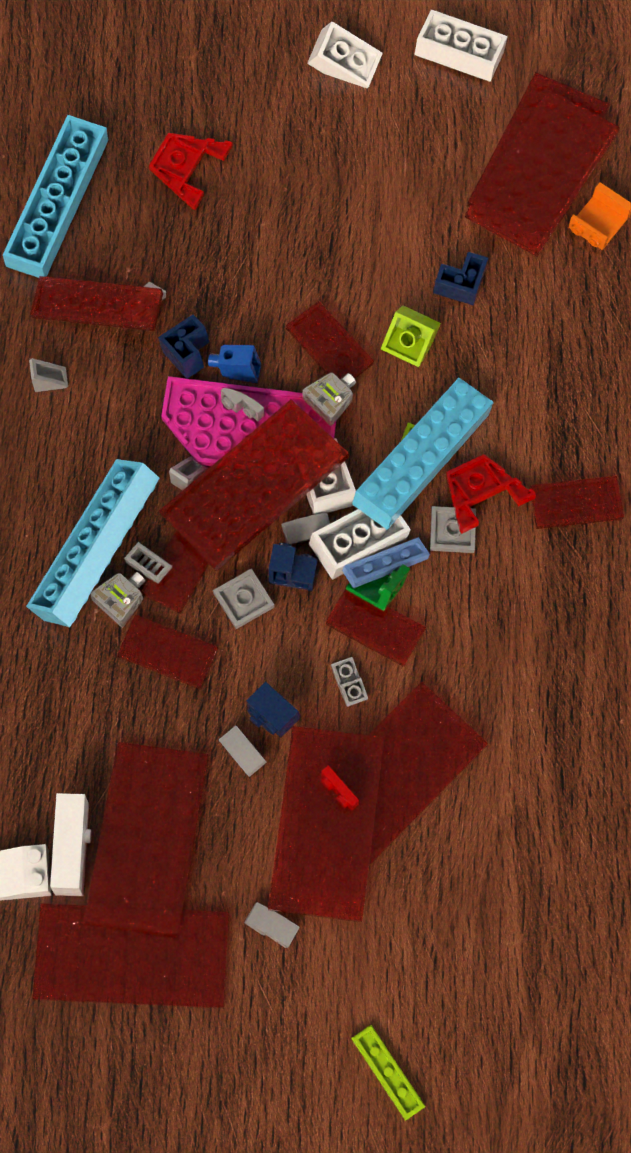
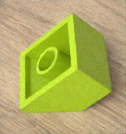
[381,305,441,367]

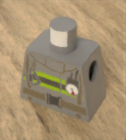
[303,373,356,426]
[90,572,145,628]

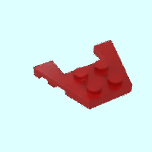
[149,133,233,210]
[446,454,536,534]

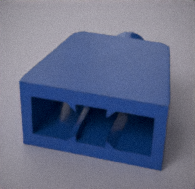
[208,345,261,383]

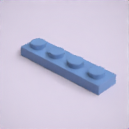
[342,537,430,588]

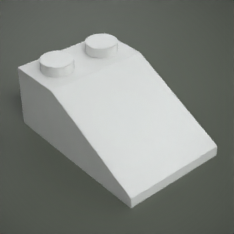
[307,22,382,88]
[294,438,356,515]
[0,844,51,900]

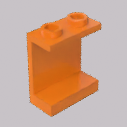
[568,182,631,250]

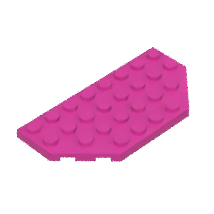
[161,376,337,475]

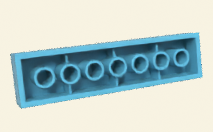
[3,115,108,280]
[352,378,494,530]
[26,459,160,627]

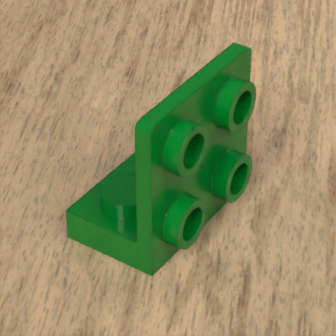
[346,564,410,611]

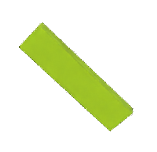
[351,1025,426,1121]

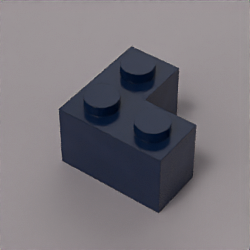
[433,252,488,306]
[158,314,210,379]
[269,543,317,591]
[246,681,300,738]

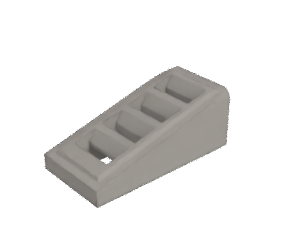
[124,542,172,584]

